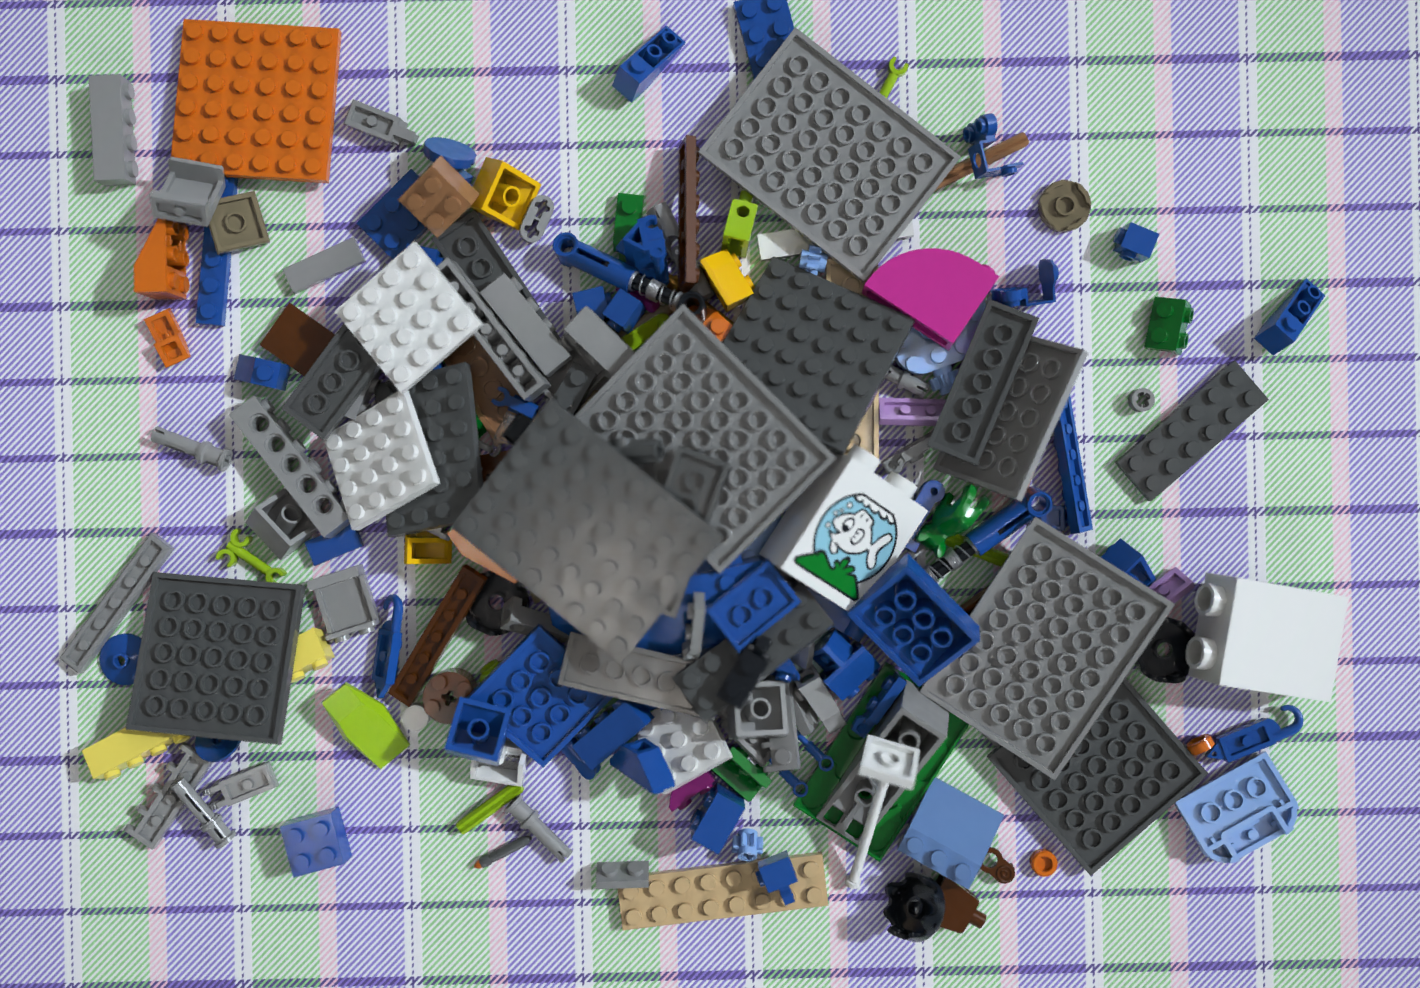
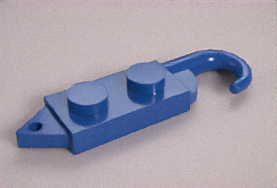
[371,594,403,698]
[1205,705,1304,763]

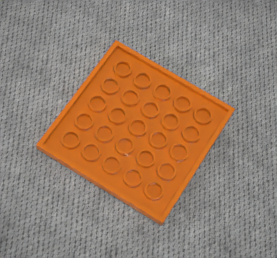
[171,19,342,184]

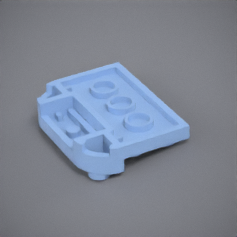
[895,300,986,375]
[1174,752,1299,863]

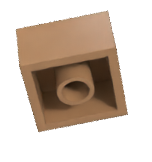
[398,156,480,238]

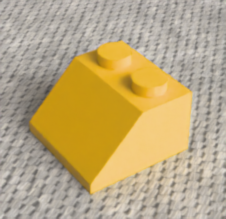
[470,157,542,231]
[700,249,755,313]

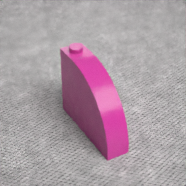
[861,248,999,351]

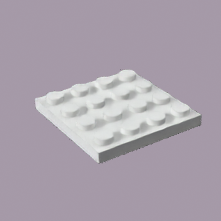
[335,242,484,394]
[324,391,440,531]

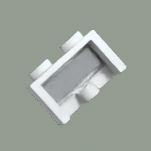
[470,740,527,787]

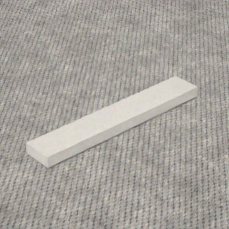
[757,221,915,261]

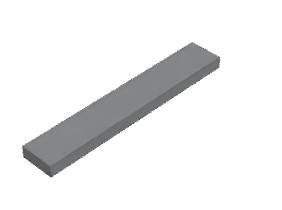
[60,533,175,674]

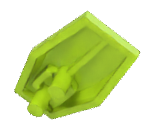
[322,682,410,769]

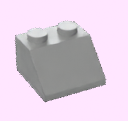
[245,488,318,560]
[727,681,789,740]

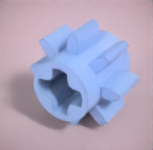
[799,245,828,275]
[929,365,959,396]
[732,828,763,861]

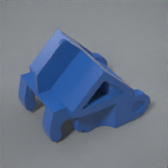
[616,215,669,286]

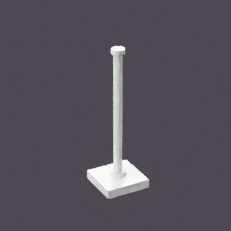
[845,734,920,889]

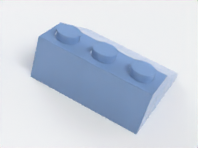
[897,777,1004,890]

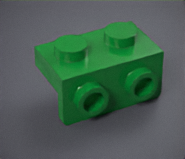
[1144,297,1194,355]
[711,746,772,802]

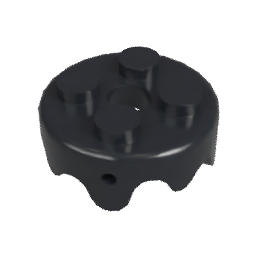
[466,571,529,636]
[1134,617,1195,684]
[883,872,945,942]

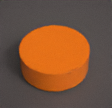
[1186,734,1215,756]
[1030,849,1058,877]

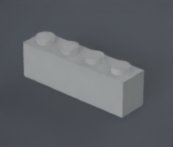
[88,74,139,186]
[480,273,573,378]
[564,306,636,380]

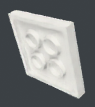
[636,708,733,795]

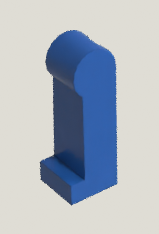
[904,480,945,553]
[806,585,865,642]

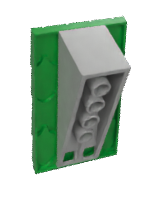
[793,661,969,862]

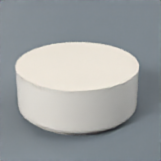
[402,704,430,731]

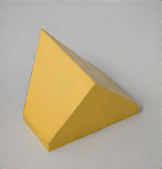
[404,531,452,564]

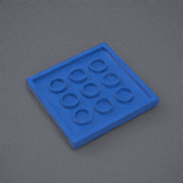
[466,624,613,768]

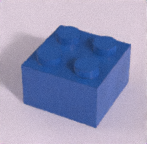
[689,782,745,855]
[280,806,352,878]

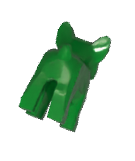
[916,484,990,558]

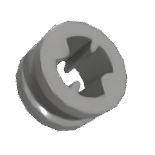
[1128,388,1155,412]

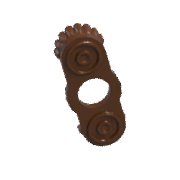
[980,847,1015,884]

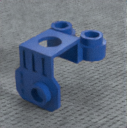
[963,113,1024,179]
[991,259,1059,307]

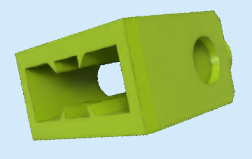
[721,190,758,258]

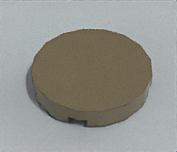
[1038,180,1091,233]

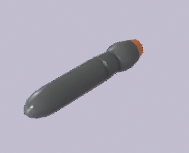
[474,836,532,869]

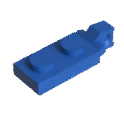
[851,671,907,738]

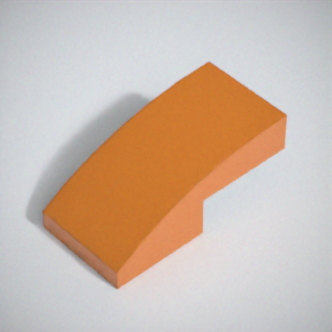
[144,308,191,368]

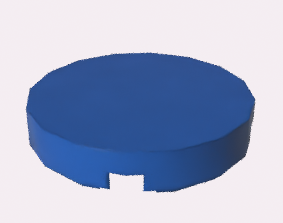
[423,137,477,170]

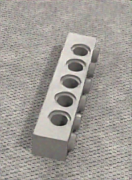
[437,258,551,402]
[229,395,350,539]

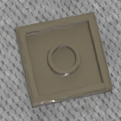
[208,191,270,255]

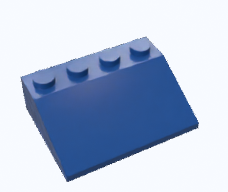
[847,553,980,687]

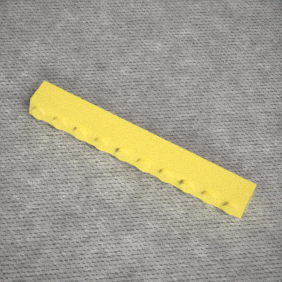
[82,628,335,781]

